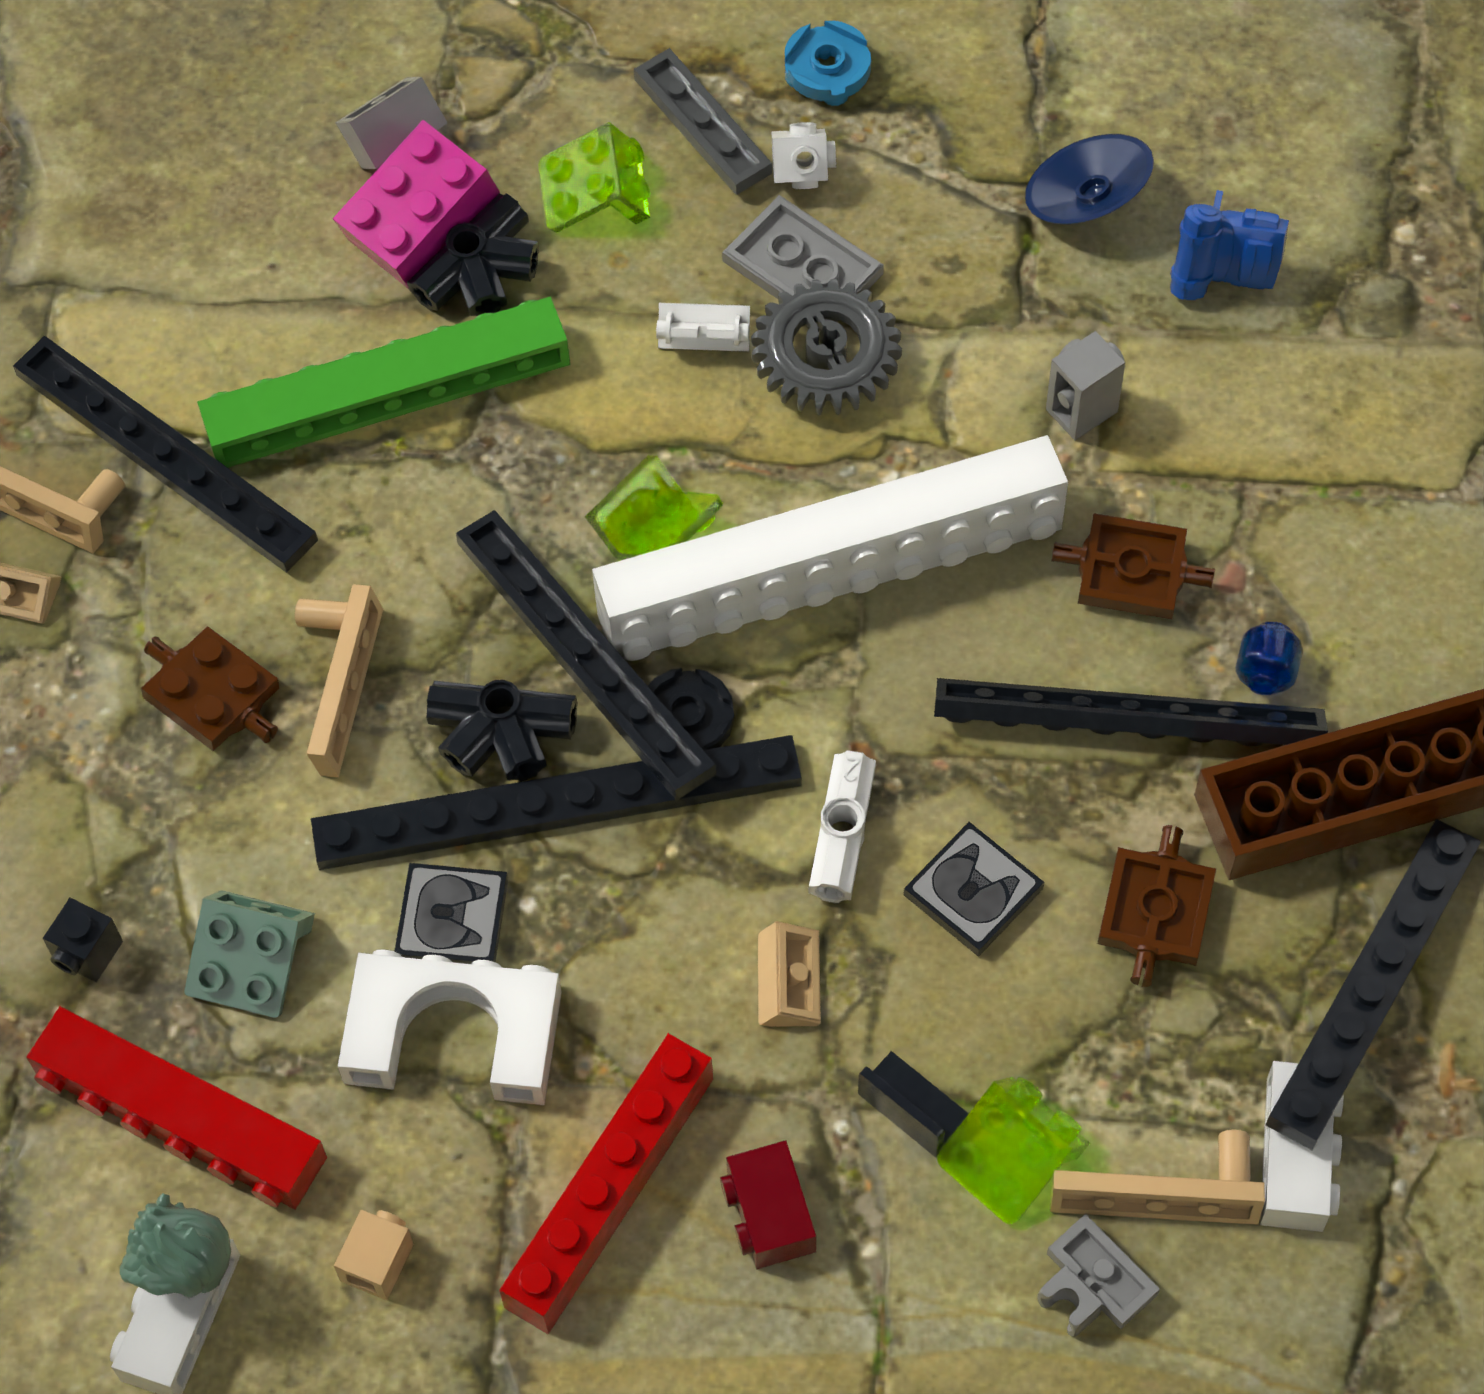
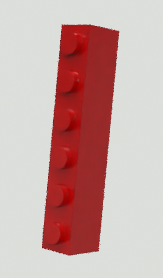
[26,1006,327,1210]
[499,1033,713,1334]

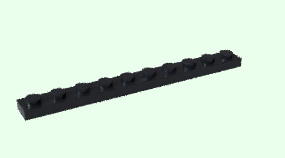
[311,735,802,870]

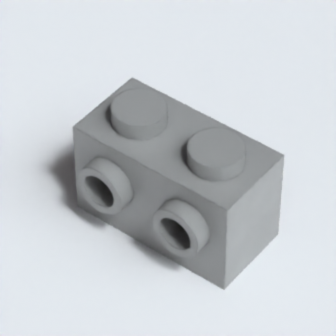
[335,77,447,169]
[1046,331,1126,440]

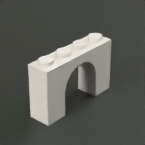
[338,950,562,1105]

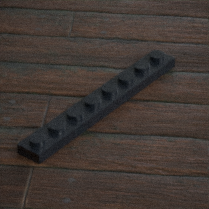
[13,336,318,573]
[456,510,716,800]
[934,678,1328,747]
[1265,819,1481,1150]

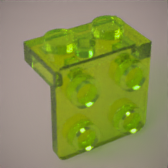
[538,122,650,233]
[585,455,723,560]
[937,1077,1090,1224]

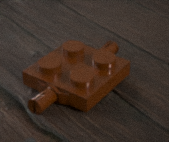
[1051,513,1215,619]
[141,626,279,751]
[1097,825,1216,987]

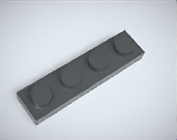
[634,48,772,195]

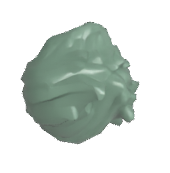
[120,1193,231,1298]

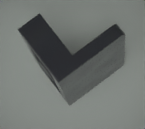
[858,1051,970,1158]

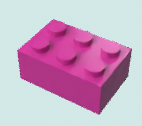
[333,120,500,289]

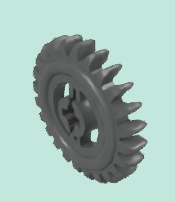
[751,279,902,415]

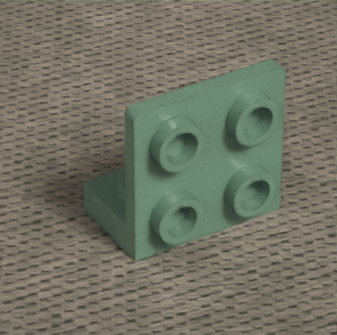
[184,890,315,1018]

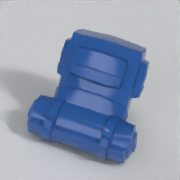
[1170,190,1289,300]

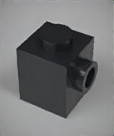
[42,897,123,983]

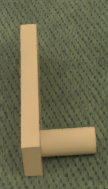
[0,466,125,554]
[295,584,384,777]
[1050,1129,1265,1225]

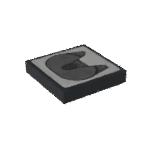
[903,822,1044,957]
[394,863,508,964]

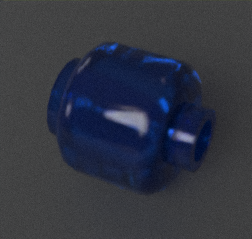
[1235,622,1303,695]

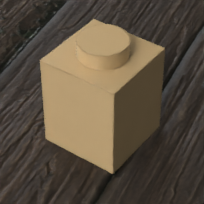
[334,1210,414,1300]

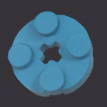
[785,21,871,106]

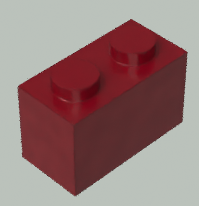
[720,1140,816,1270]

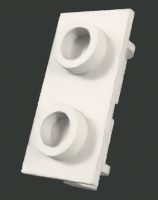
[656,303,750,351]

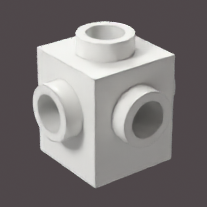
[771,122,836,189]

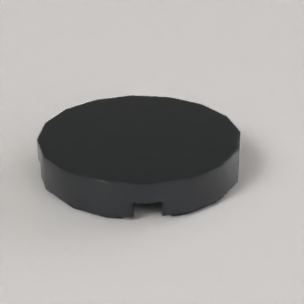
[648,668,734,750]

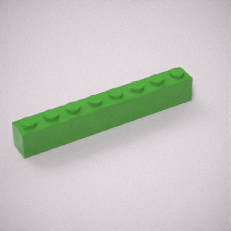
[197,296,570,468]

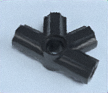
[407,193,539,316]
[426,680,578,782]

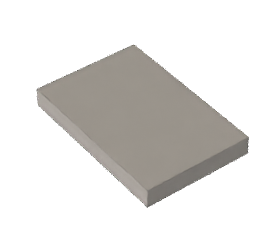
[722,195,884,322]

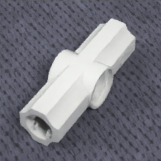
[808,750,876,903]

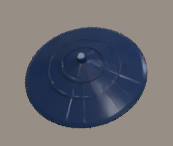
[1025,134,1154,224]

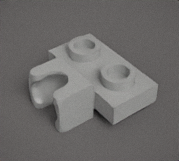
[1037,1214,1160,1337]

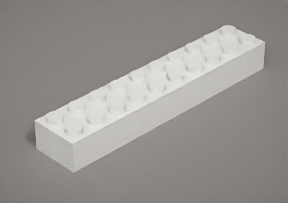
[592,435,1068,661]

